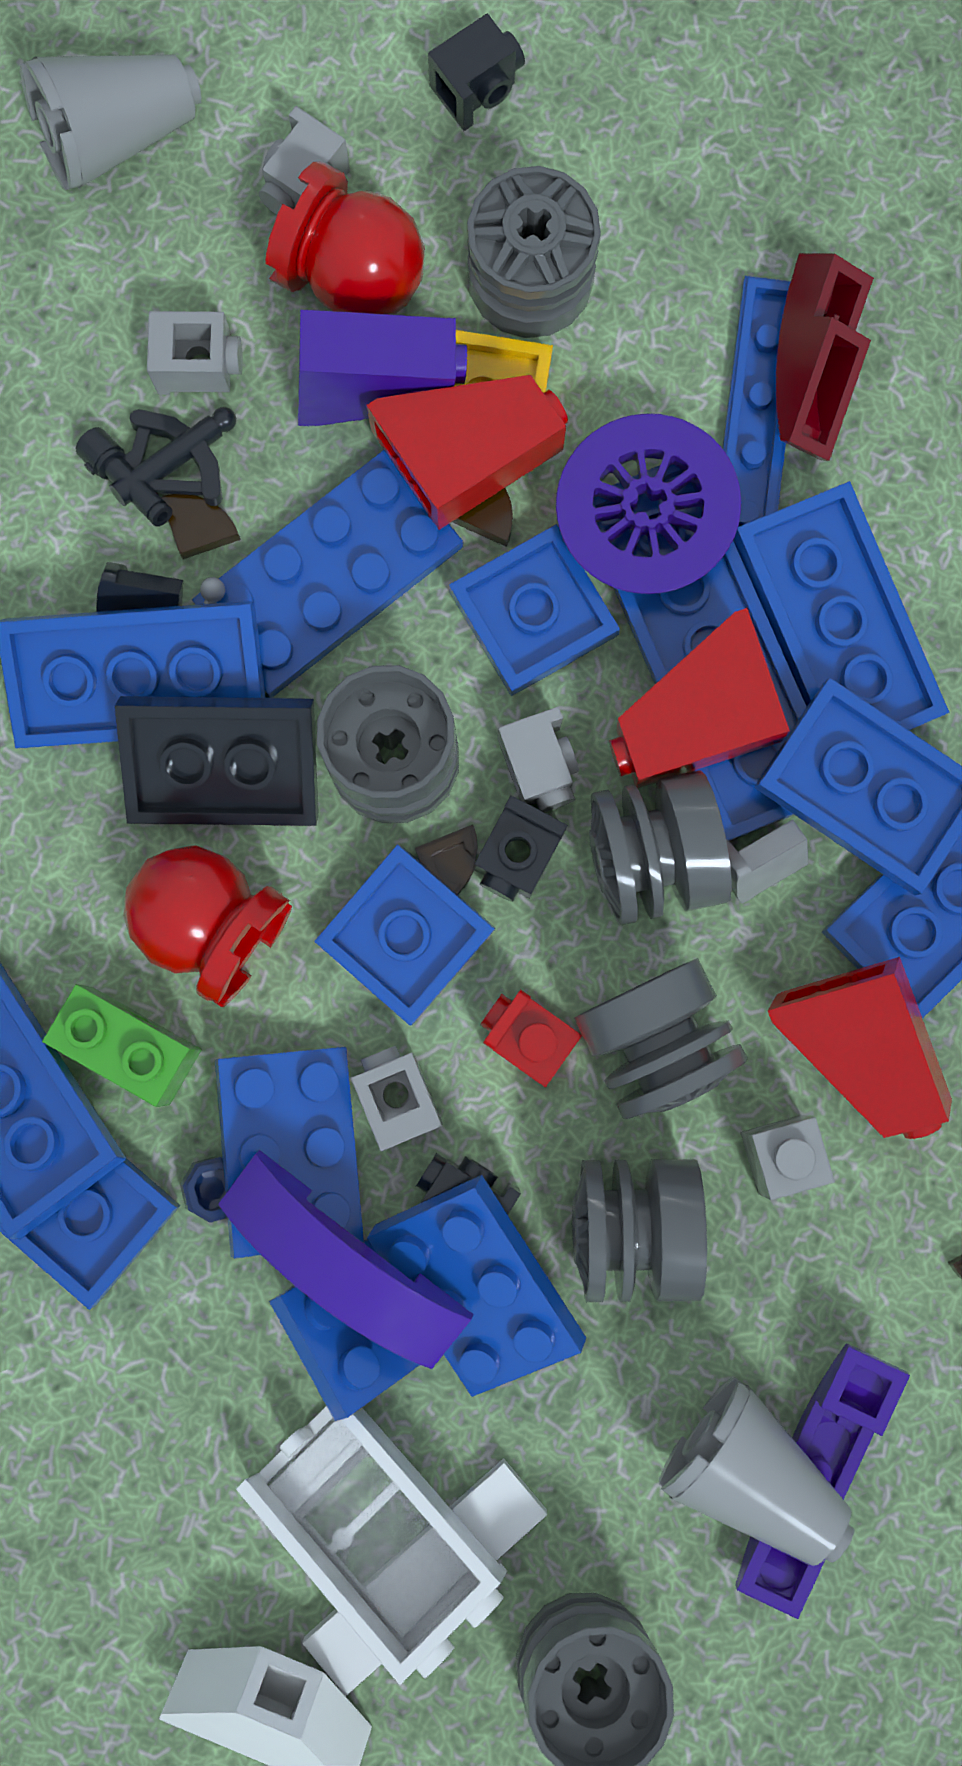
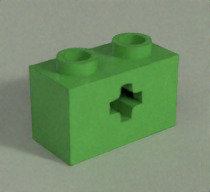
[42,984,202,1107]

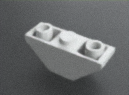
[159,1646,372,1766]

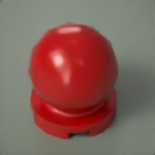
[265,161,425,315]
[123,845,292,1007]

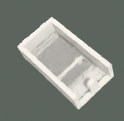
[236,1406,507,1685]

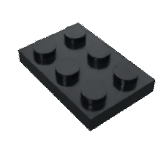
[115,696,319,826]

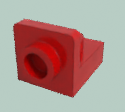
[480,989,582,1088]

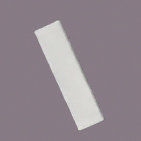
[302,1458,547,1696]

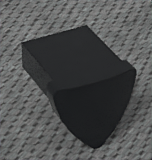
[96,562,184,612]

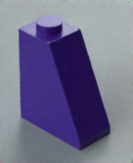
[298,309,467,426]

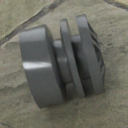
[467,166,601,338]
[317,665,459,823]
[589,770,732,926]
[574,958,748,1119]
[572,1159,707,1302]
[516,1593,674,1766]

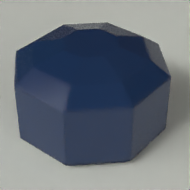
[180,1156,227,1223]

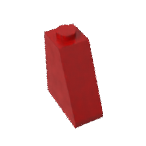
[366,375,568,530]
[609,608,790,789]
[768,957,952,1139]

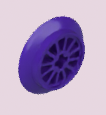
[556,413,741,594]

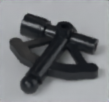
[76,407,237,527]

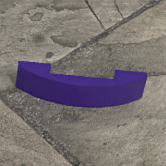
[218,1150,473,1369]
[735,1343,910,1619]

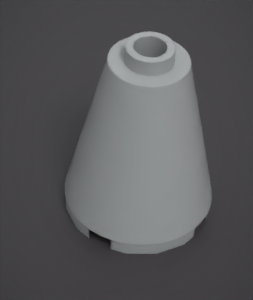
[20,54,201,190]
[659,1378,854,1566]

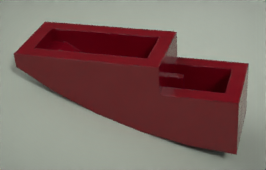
[776,253,874,461]

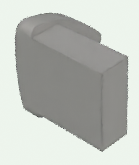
[726,820,808,904]

